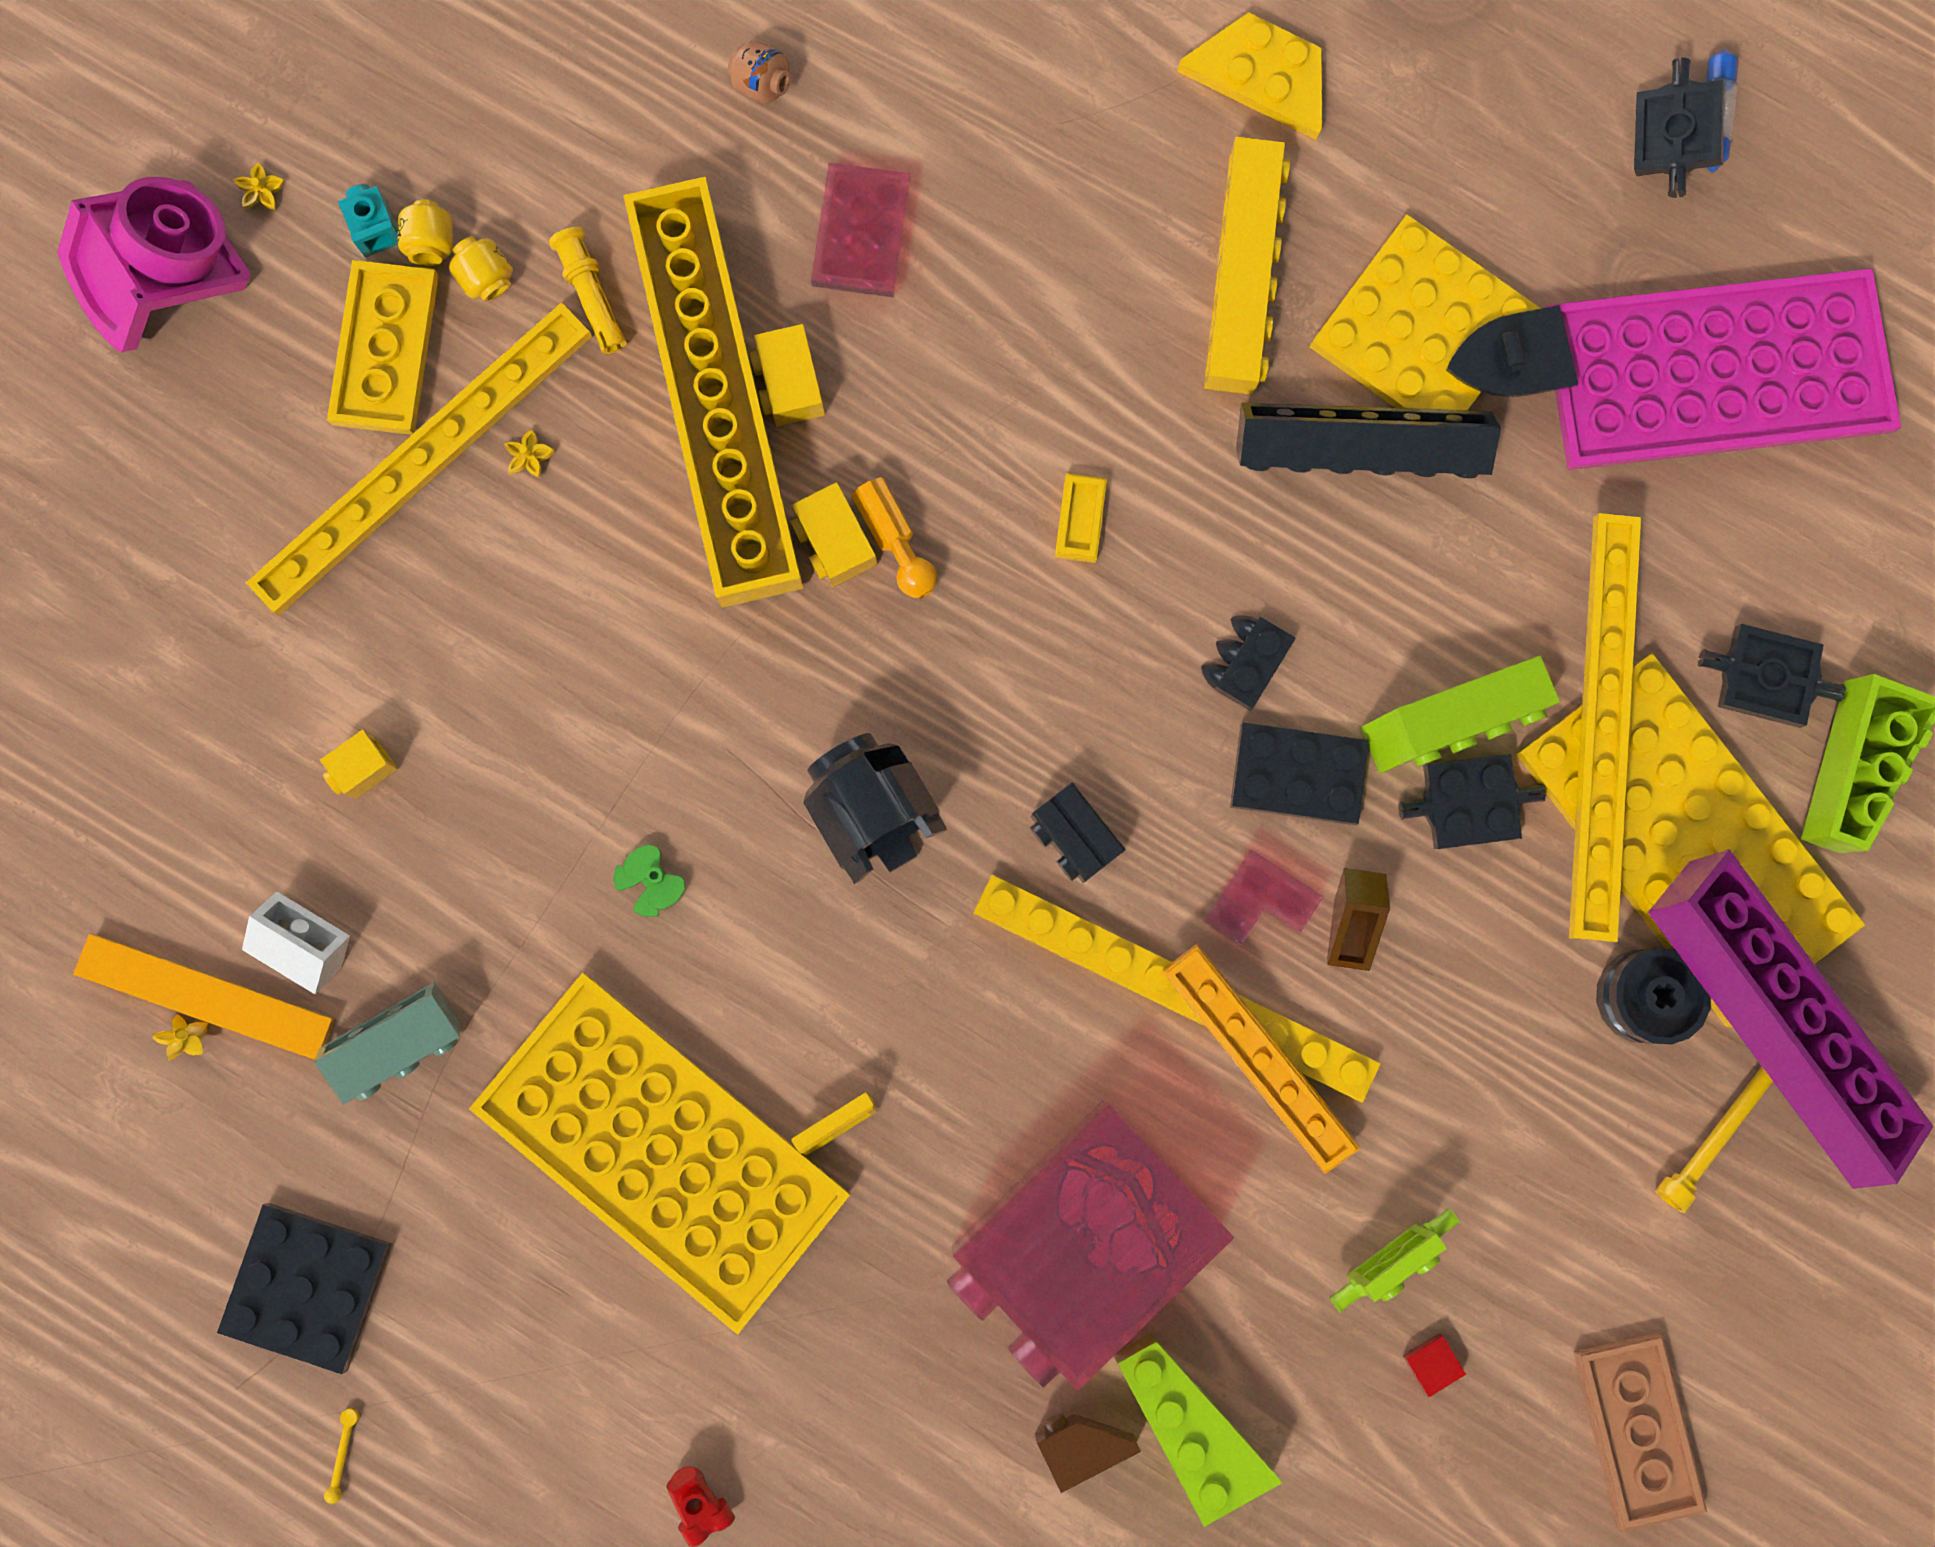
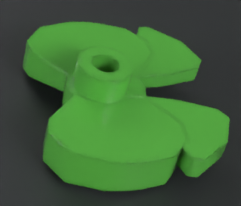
[613,844,686,917]

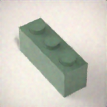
[314,981,462,1105]

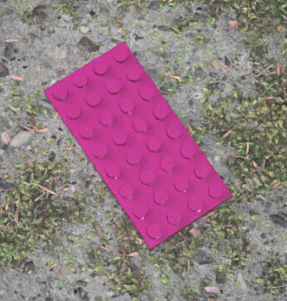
[1545,269,1901,470]

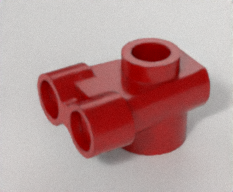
[666,1466,735,1547]

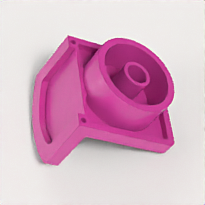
[57,177,251,353]

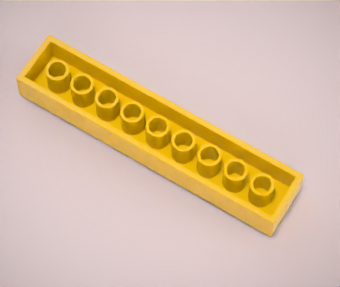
[623,177,804,608]

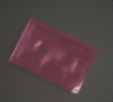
[811,162,911,298]

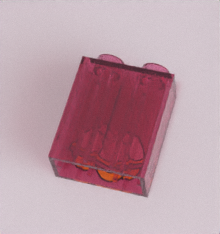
[947,1100,1235,1391]

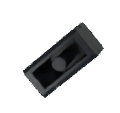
[1030,782,1126,883]

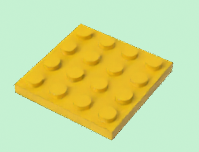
[1309,214,1541,410]

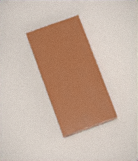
[1573,1332,1708,1532]

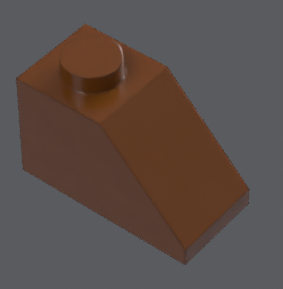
[1327,868,1390,971]
[1035,1413,1141,1493]

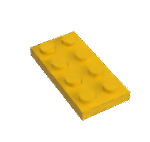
[327,260,439,435]

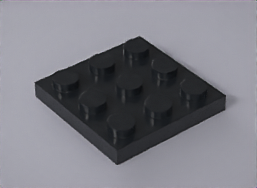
[217,1203,392,1374]

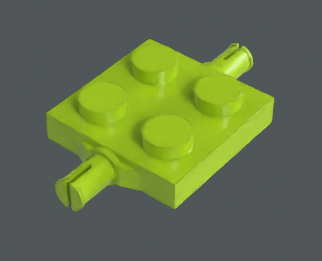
[1328,1208,1460,1313]

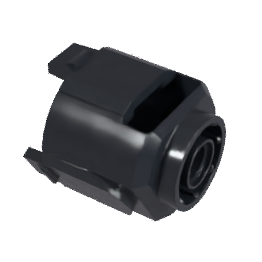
[803,733,947,884]

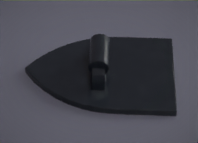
[1446,305,1578,397]

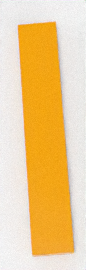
[73,934,336,1060]
[1163,943,1360,1174]

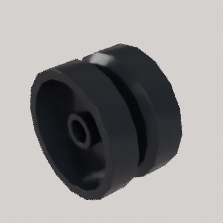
[1596,948,1711,1045]

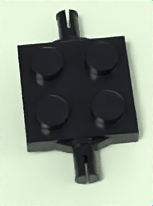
[1634,57,1725,198]
[1698,624,1846,728]
[1398,754,1546,849]

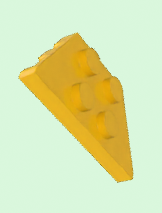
[1177,12,1322,140]

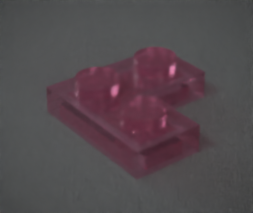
[1203,849,1324,945]

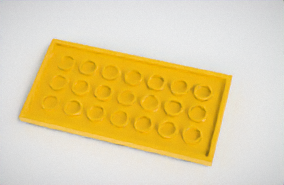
[1516,653,1865,1027]
[469,972,851,1335]

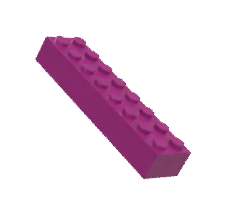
[1648,849,1934,1189]

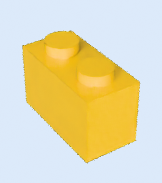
[749,324,825,427]
[789,482,877,588]

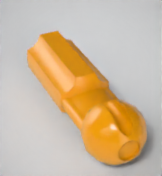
[851,477,937,598]

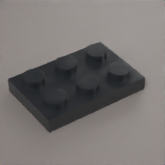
[1230,722,1369,825]

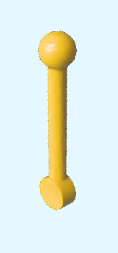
[324,1408,360,1504]

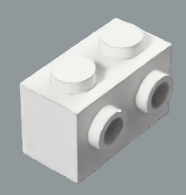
[242,891,350,994]

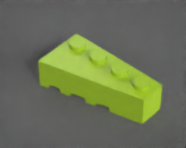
[1360,655,1560,774]
[1801,674,1935,853]
[1113,1333,1283,1527]

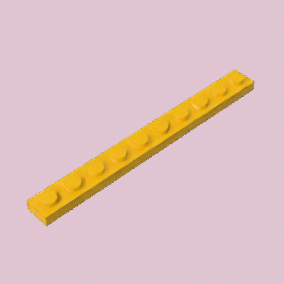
[245,302,592,616]
[1569,513,1641,942]
[973,875,1381,1103]

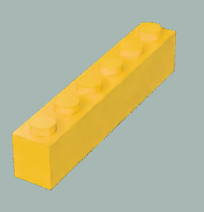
[1204,137,1290,395]

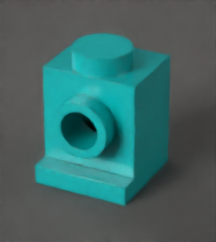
[338,184,398,258]

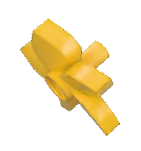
[233,162,285,210]
[504,429,555,478]
[152,1014,208,1061]

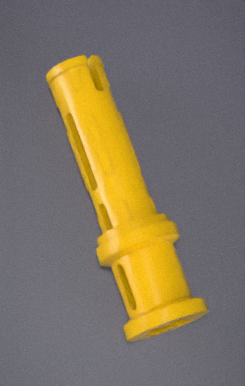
[548,227,627,354]

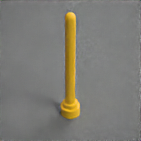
[1655,1066,1773,1213]

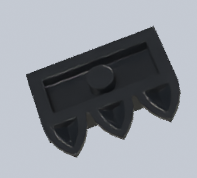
[1201,615,1296,711]

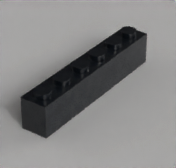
[1236,402,1501,479]

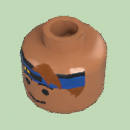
[728,41,791,104]

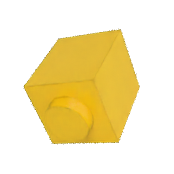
[320,729,398,799]

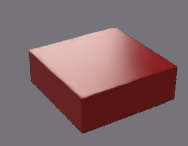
[1403,1333,1466,1397]

